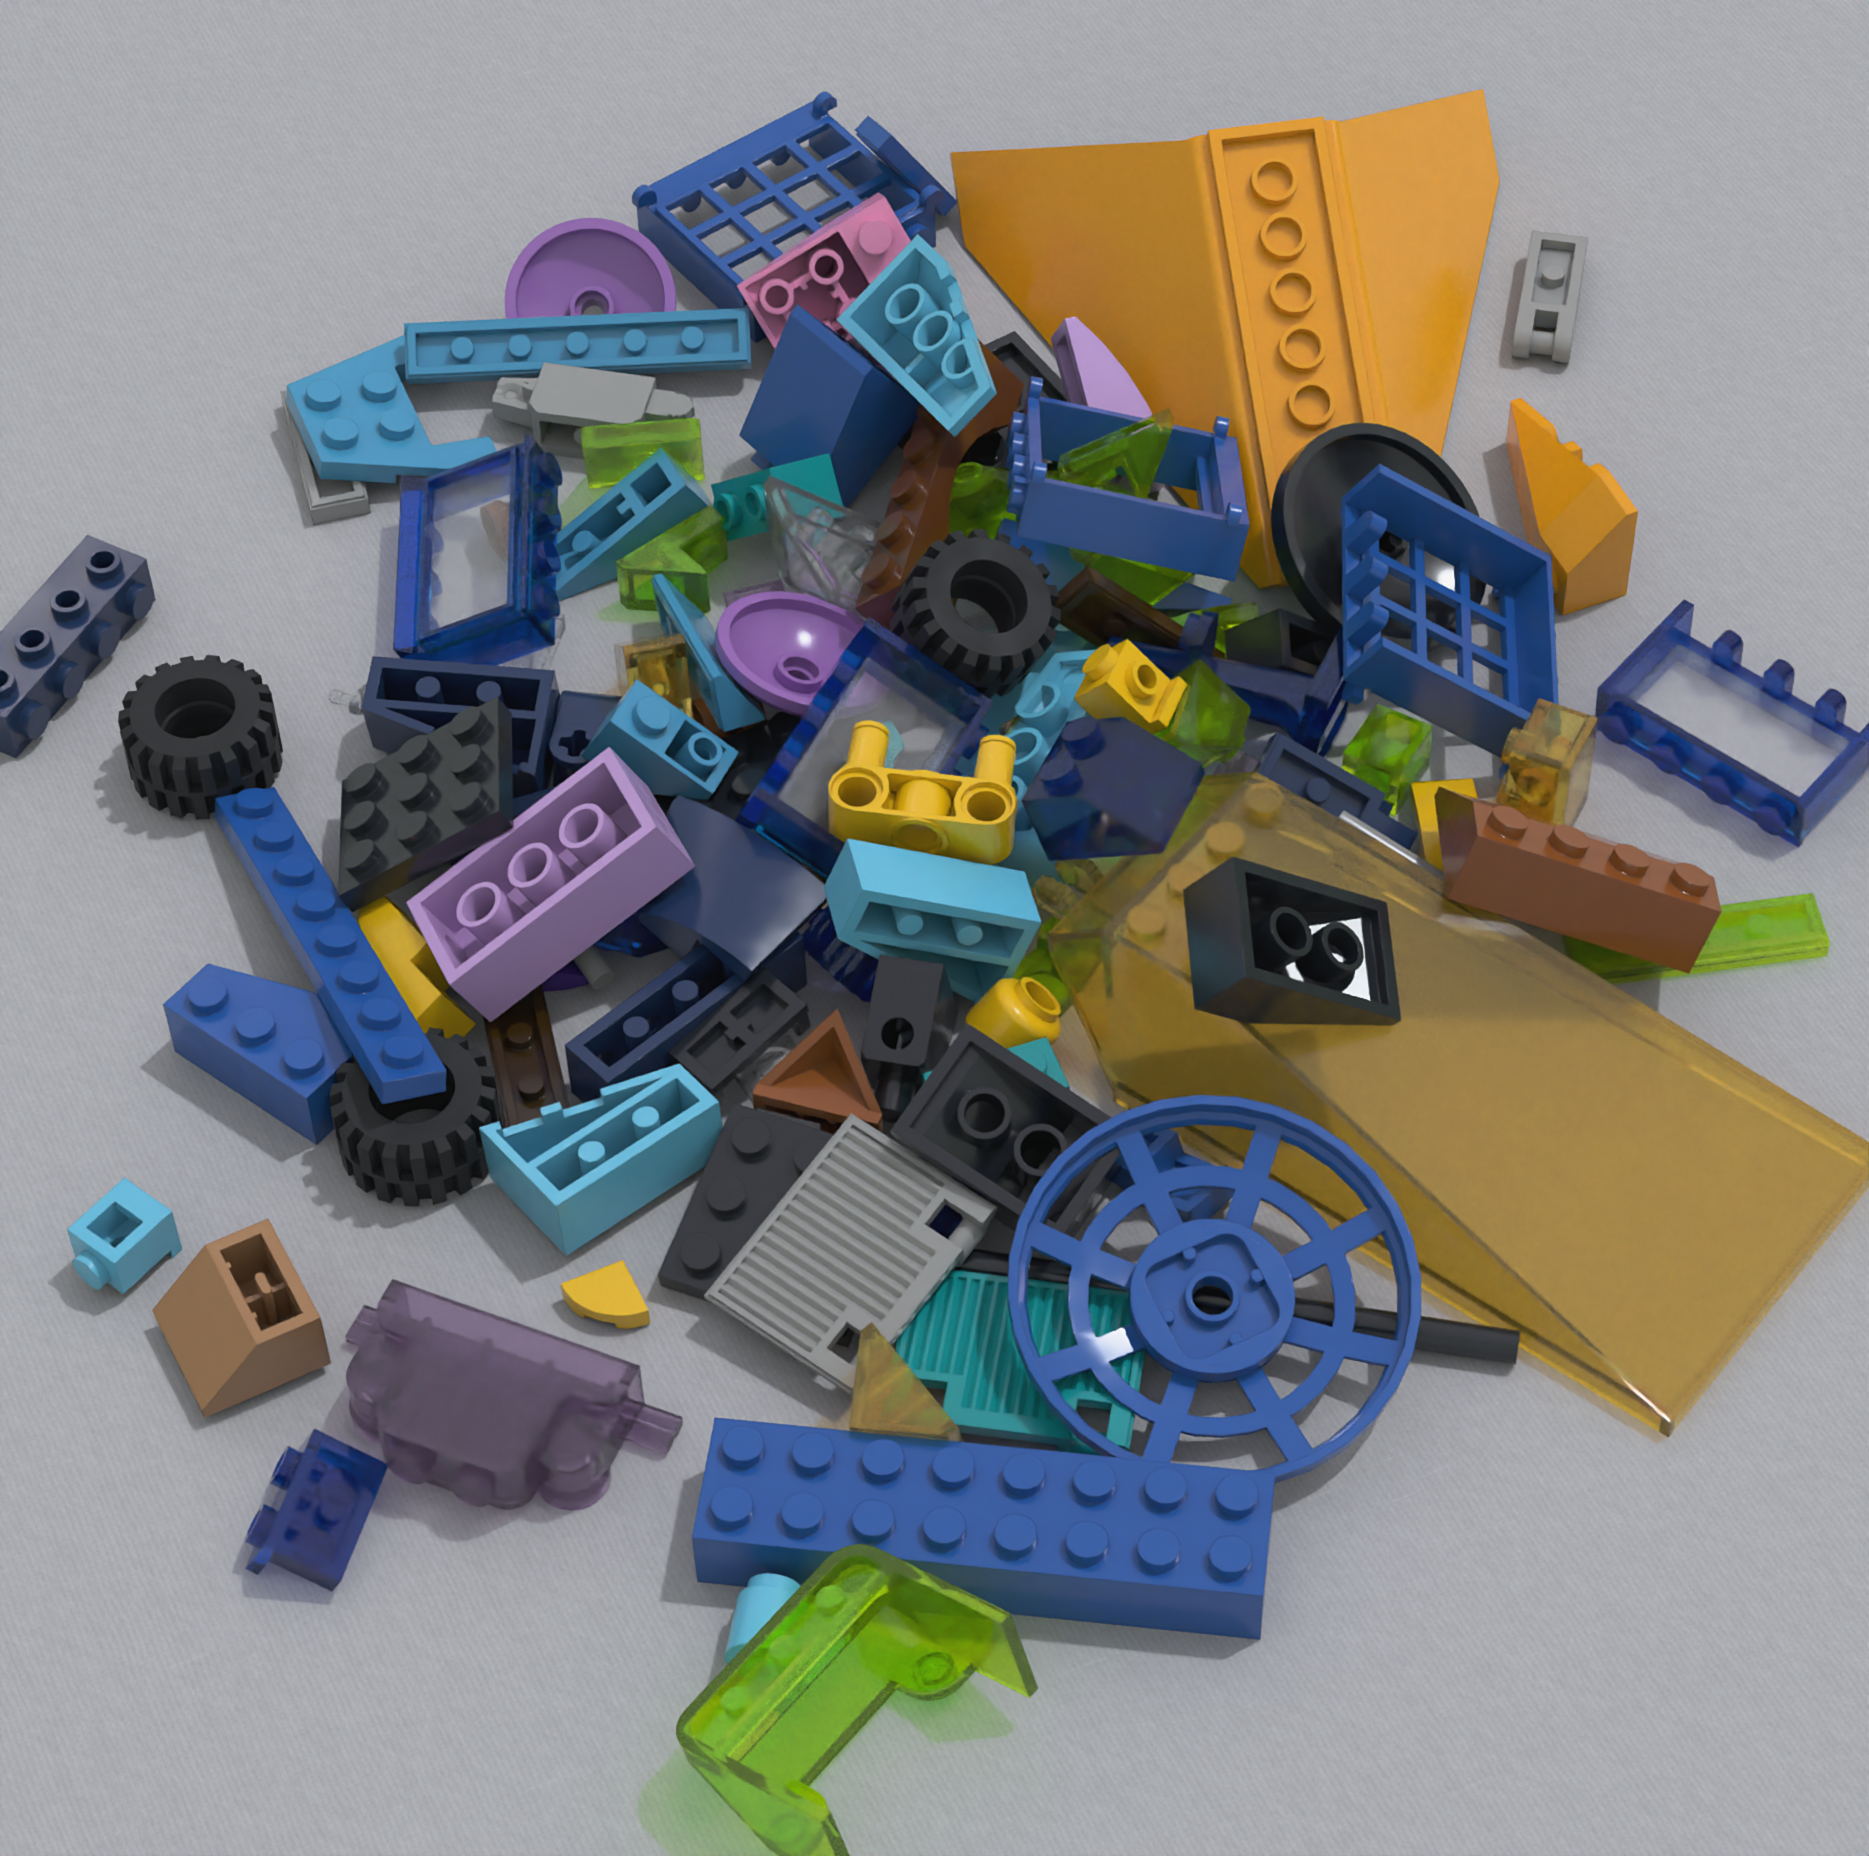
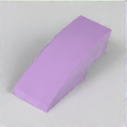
[1051,316,1165,496]

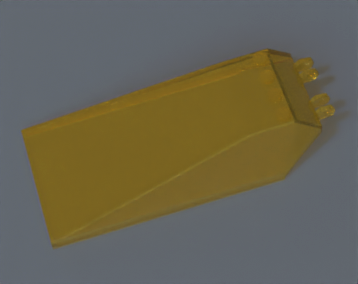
[1031,771,1869,1437]

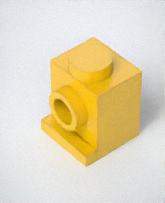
[1074,639,1187,748]

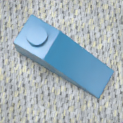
[525,447,716,603]

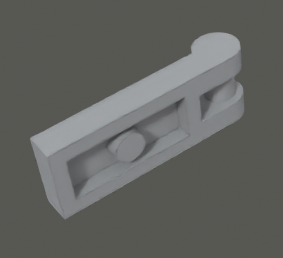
[1512,231,1588,364]

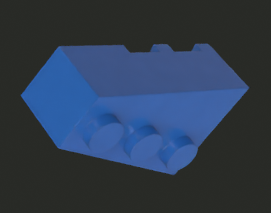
[163,963,353,1145]

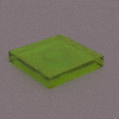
[581,418,705,489]

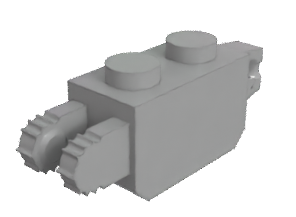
[492,362,697,466]

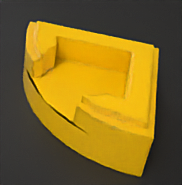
[561,1260,650,1329]

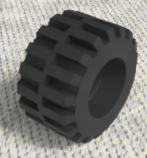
[889,529,1061,702]
[118,655,283,820]
[330,1027,503,1206]

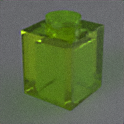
[1342,704,1433,816]

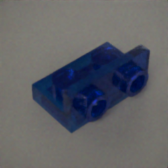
[244,1428,389,1591]

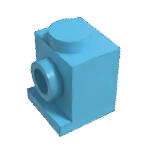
[67,1177,182,1294]

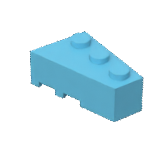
[824,838,1041,1004]
[479,1064,723,1256]

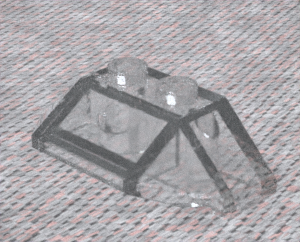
[763,476,881,617]

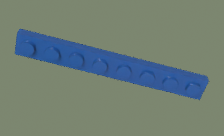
[215,787,446,1104]

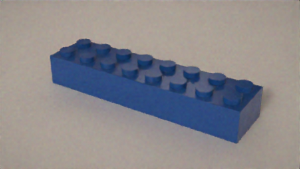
[692,1417,1275,1640]

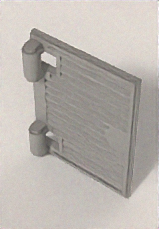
[704,1113,997,1396]

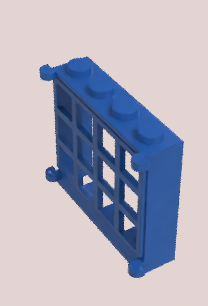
[632,91,944,343]
[1340,463,1561,785]

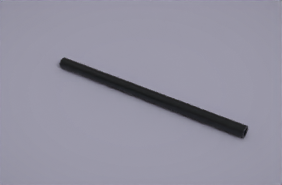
[954,1248,1520,1365]

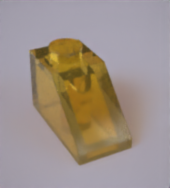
[614,632,693,719]

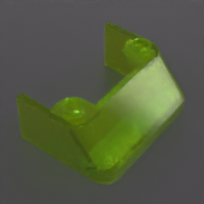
[676,1544,1038,1856]

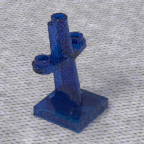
[1107,610,1351,759]

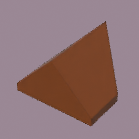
[752,1008,883,1134]

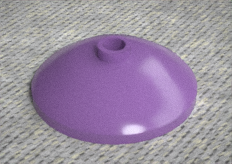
[505,218,677,375]
[714,591,897,720]

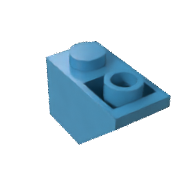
[581,679,739,800]

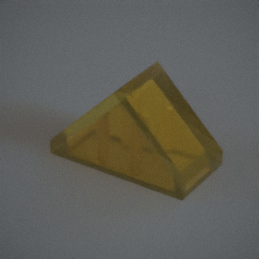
[849,1322,963,1442]

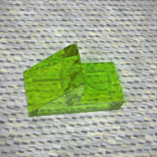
[1057,408,1174,499]
[616,505,728,613]

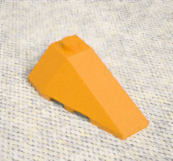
[1506,398,1638,616]

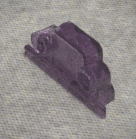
[345,1279,683,1511]

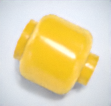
[964,977,1061,1049]

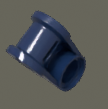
[549,690,623,787]

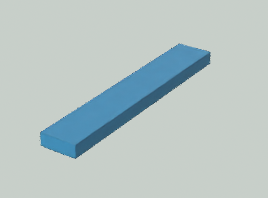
[404,308,752,384]

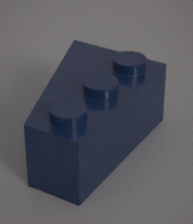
[362,656,560,799]

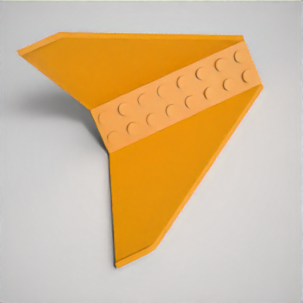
[950,89,1500,589]

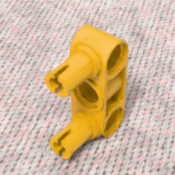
[828,720,1018,865]

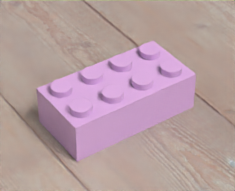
[406,747,695,1022]

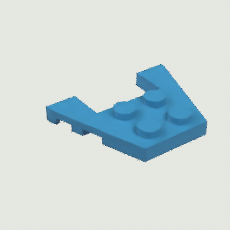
[286,335,507,489]

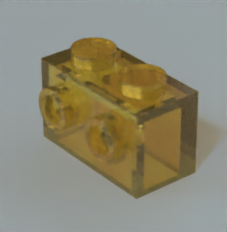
[1496,698,1598,827]

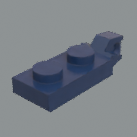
[1244,732,1418,857]

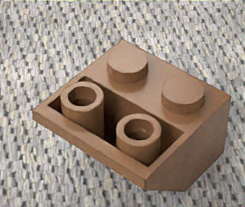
[152,1218,331,1418]

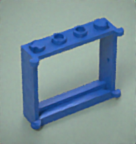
[1005,376,1250,582]

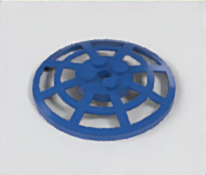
[1007,1095,1421,1484]

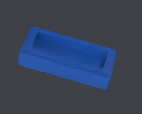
[855,116,958,216]

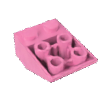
[736,192,911,349]

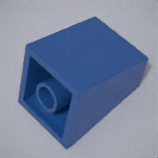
[739,304,920,517]

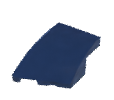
[637,795,827,982]

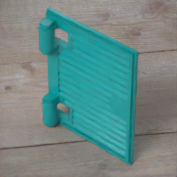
[882,1270,1146,1456]

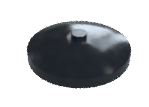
[1271,423,1486,652]

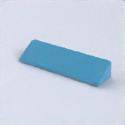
[651,573,766,732]

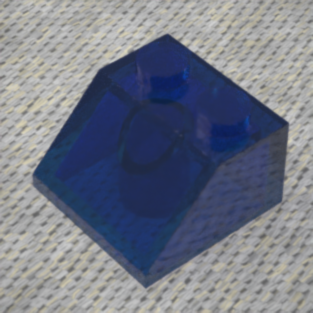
[1021,717,1205,861]

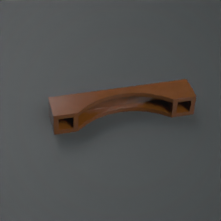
[855,339,1024,645]

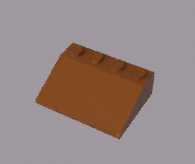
[1434,787,1722,974]

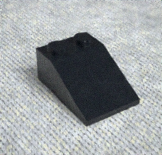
[1183,856,1401,1026]
[891,1023,1124,1238]

